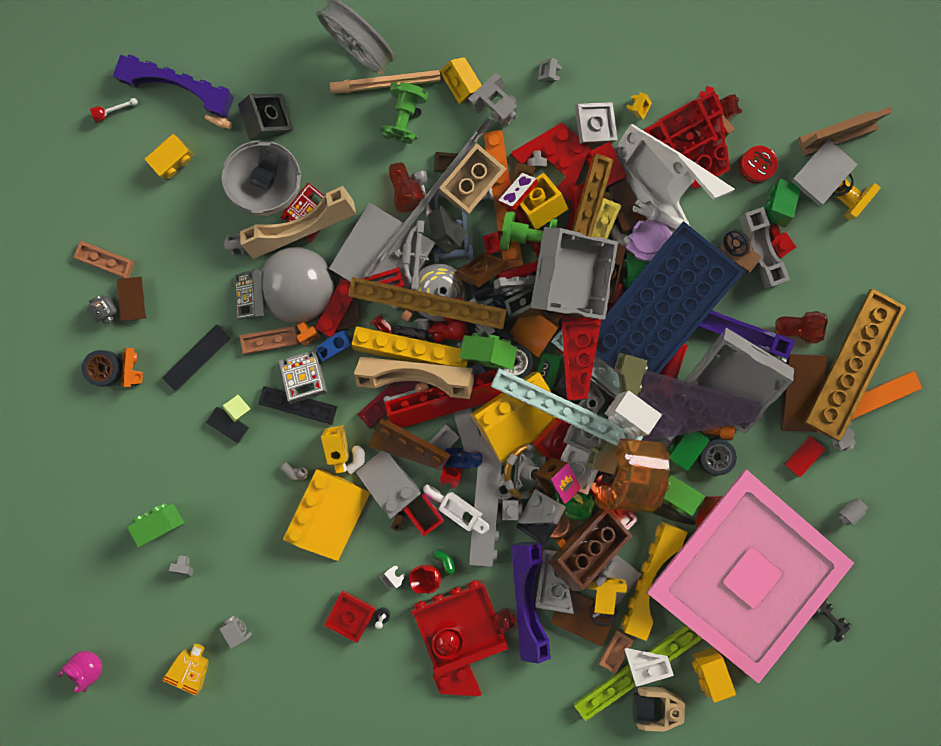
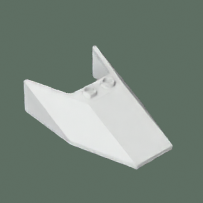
[614,124,735,234]

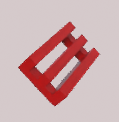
[361,267,405,287]

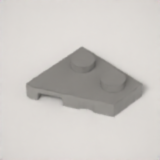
[518,489,566,525]

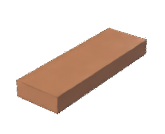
[73,241,135,278]
[239,325,300,354]

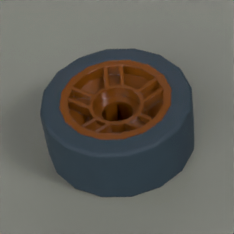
[82,350,122,386]

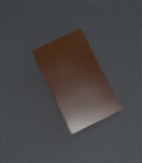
[117,277,146,321]

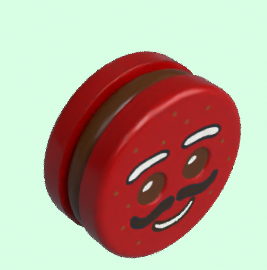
[738,145,778,184]

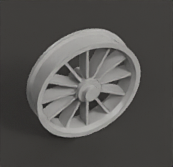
[315,0,396,75]

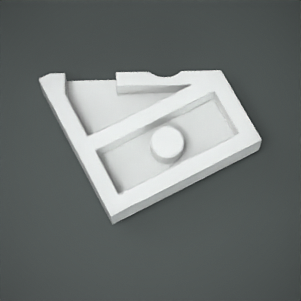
[624,648,674,687]

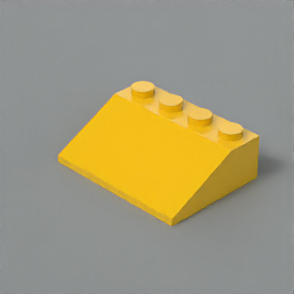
[470,372,556,463]
[283,467,371,561]

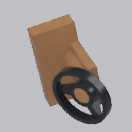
[719,230,761,273]

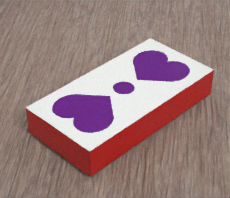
[498,173,538,211]

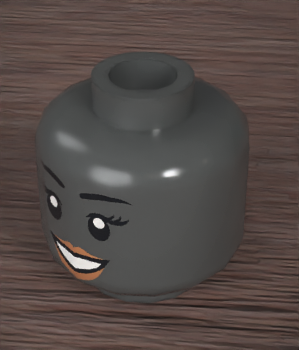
[87,294,117,324]

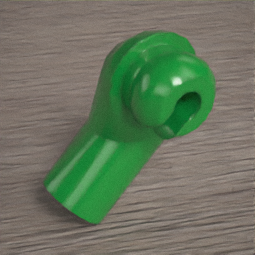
[433,549,455,576]

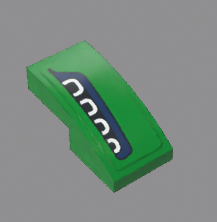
[538,353,561,393]

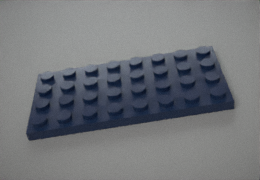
[595,221,744,393]

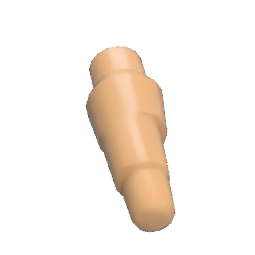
[205,114,233,130]

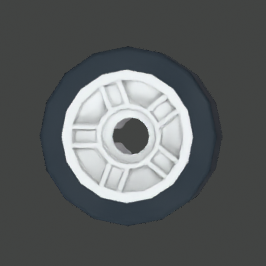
[497,344,533,379]

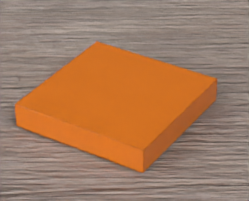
[509,313,560,357]

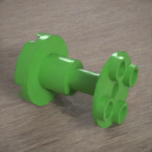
[380,82,429,144]
[500,211,558,251]

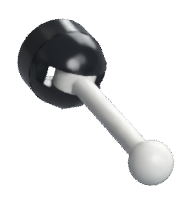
[375,607,390,629]

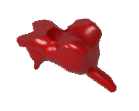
[428,319,470,344]

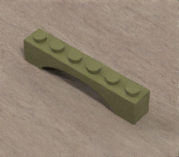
[586,353,648,474]

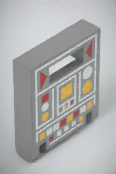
[279,350,327,404]

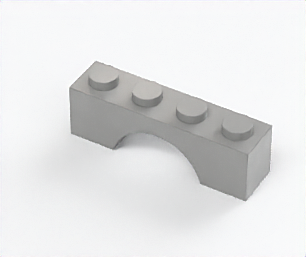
[739,207,790,289]

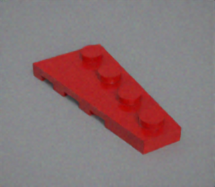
[562,319,601,401]

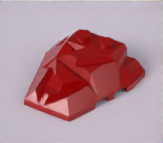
[643,90,730,189]

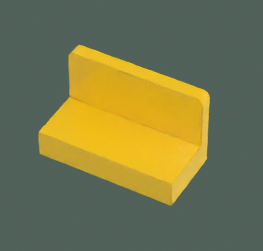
[439,57,482,104]

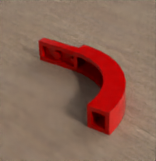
[495,183,585,280]

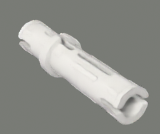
[633,200,689,229]

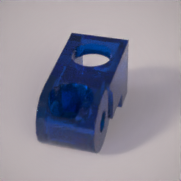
[445,447,483,468]

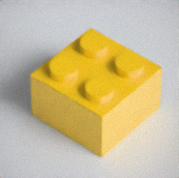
[519,173,568,230]
[691,647,736,703]

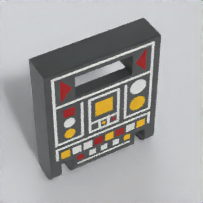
[235,269,264,319]

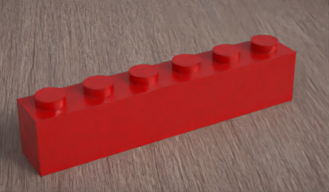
[385,369,502,428]

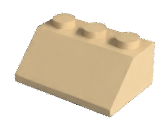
[438,143,507,214]

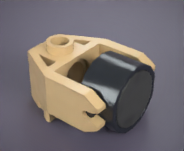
[632,686,685,732]

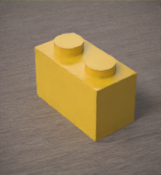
[145,134,194,180]

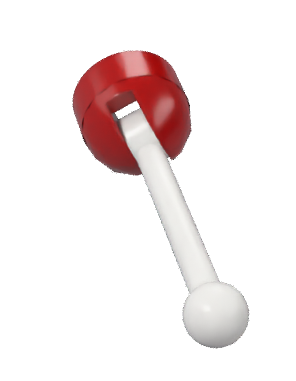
[90,98,138,123]

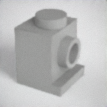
[830,421,856,451]
[502,498,522,520]
[220,615,252,649]

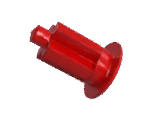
[370,313,393,334]

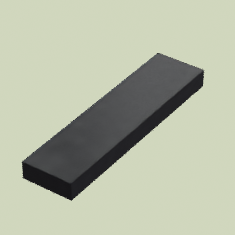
[162,324,231,391]
[258,386,338,425]

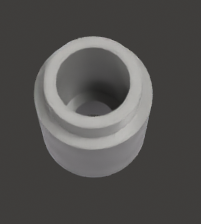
[838,498,868,526]

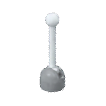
[411,170,432,217]

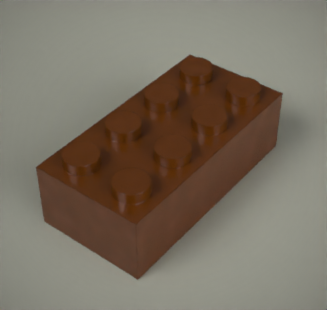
[548,507,632,591]

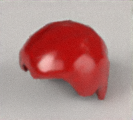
[409,565,441,594]

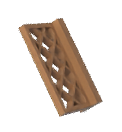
[798,107,892,156]

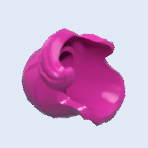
[58,651,102,693]

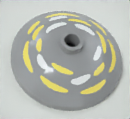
[411,264,468,321]

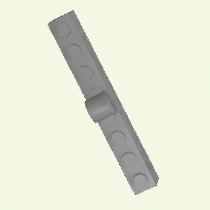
[469,433,512,567]

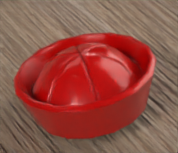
[432,627,465,660]

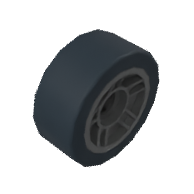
[698,438,737,476]

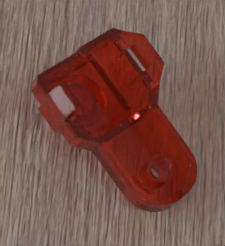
[389,162,425,213]
[775,311,828,344]

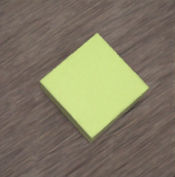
[222,395,250,422]

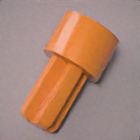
[702,422,735,441]

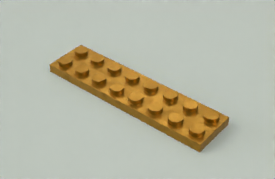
[803,288,906,442]

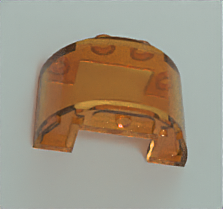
[594,438,670,513]

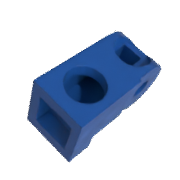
[315,330,352,362]

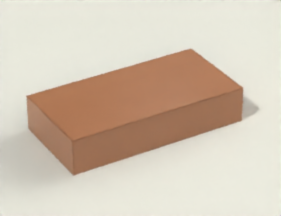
[598,629,634,674]

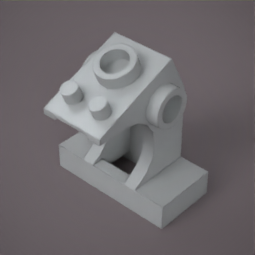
[468,73,518,127]

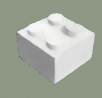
[605,390,662,438]

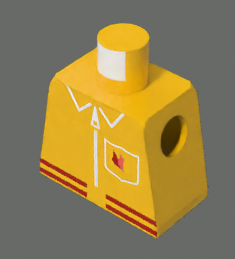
[321,425,349,473]
[162,644,209,695]

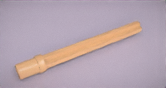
[330,70,441,94]

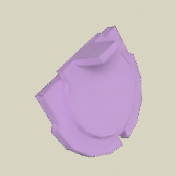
[625,219,671,262]

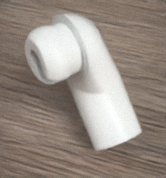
[346,446,365,474]

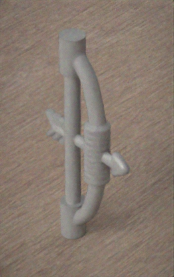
[394,220,429,289]

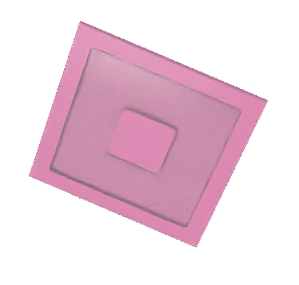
[646,469,854,683]

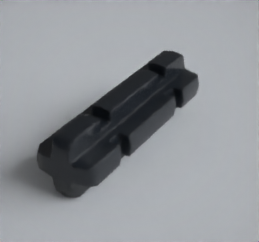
[393,325,429,340]

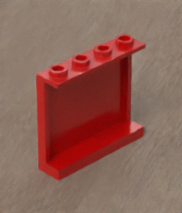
[411,579,508,677]

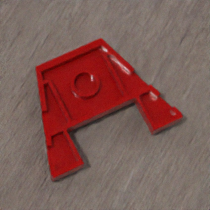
[510,122,591,203]

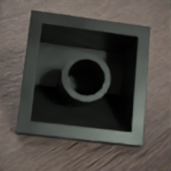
[238,93,293,140]

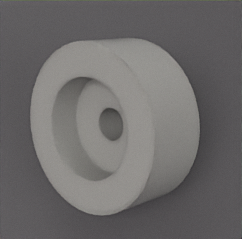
[528,151,547,168]

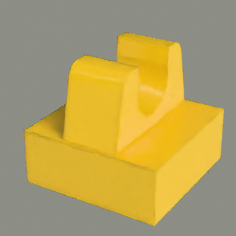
[626,92,652,120]

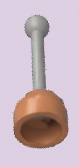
[383,382,429,402]

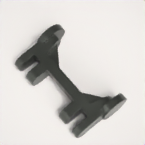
[813,599,852,642]

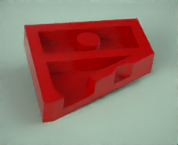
[432,664,482,696]

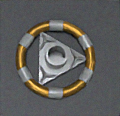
[503,444,548,499]

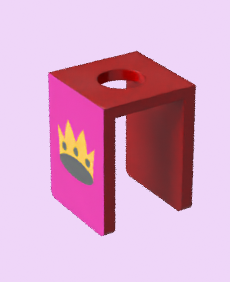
[403,492,445,537]

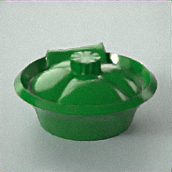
[556,491,595,520]

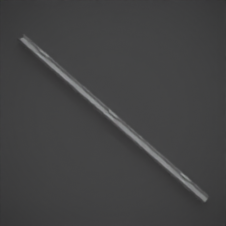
[365,117,493,278]

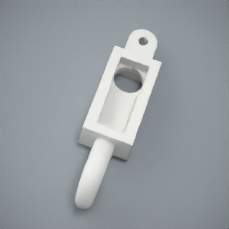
[423,485,489,534]

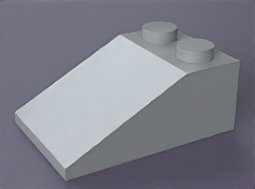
[356,451,422,519]

